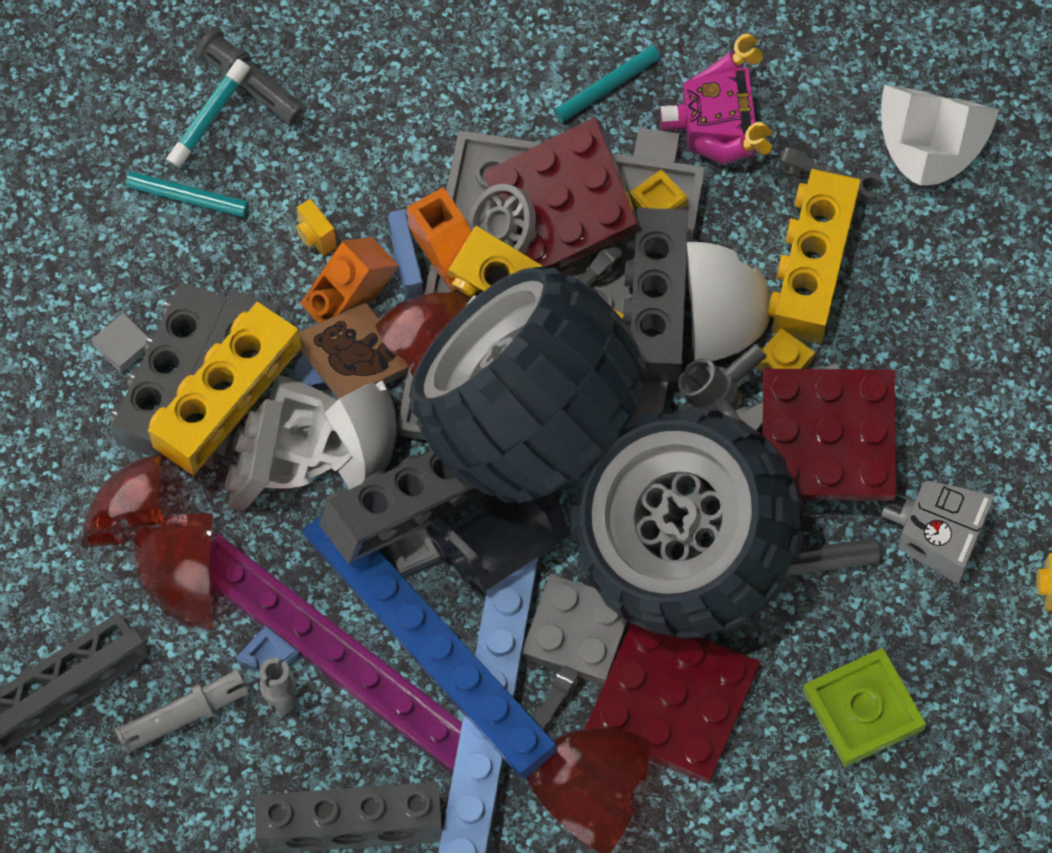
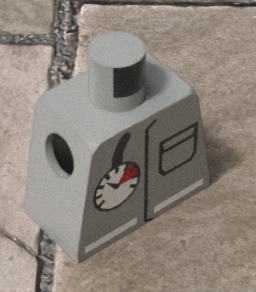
[881,481,994,584]

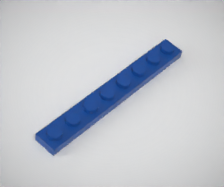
[302,515,558,780]

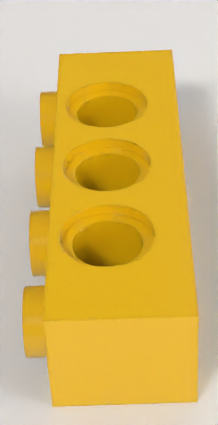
[767,169,861,344]
[448,225,624,319]
[148,302,302,476]

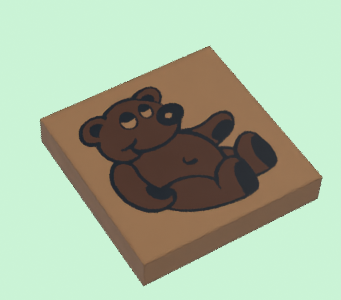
[299,302,411,399]

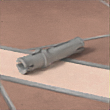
[114,669,249,754]

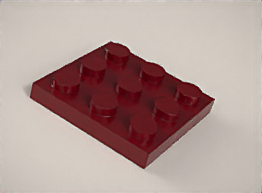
[483,117,642,270]
[762,368,896,501]
[584,623,760,785]

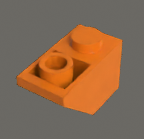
[407,187,489,292]
[300,237,399,324]

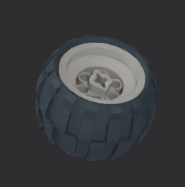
[409,266,647,503]
[571,406,804,639]

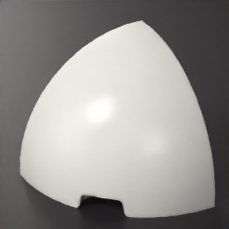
[881,85,999,185]
[687,242,770,361]
[266,375,352,488]
[324,380,397,489]

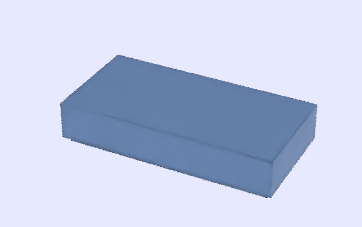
[388,209,423,301]

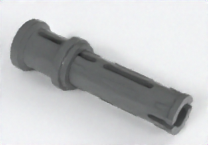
[195,28,307,127]

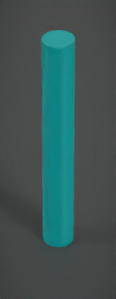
[554,45,661,123]
[125,171,249,218]

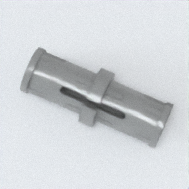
[260,657,296,715]

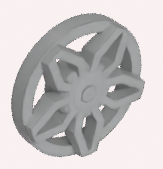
[468,184,537,254]

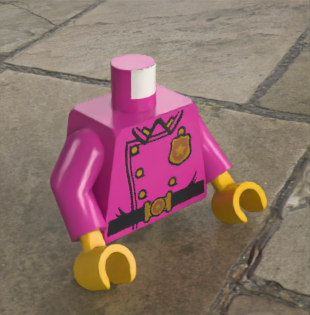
[660,34,773,165]

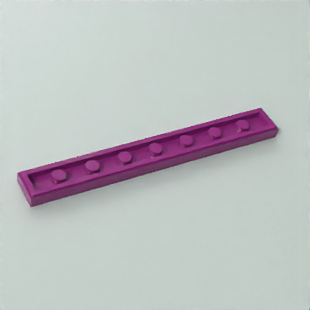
[187,532,462,775]

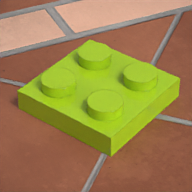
[802,648,926,767]

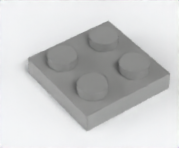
[225,399,283,511]
[521,574,628,685]

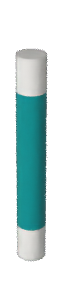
[166,59,251,169]

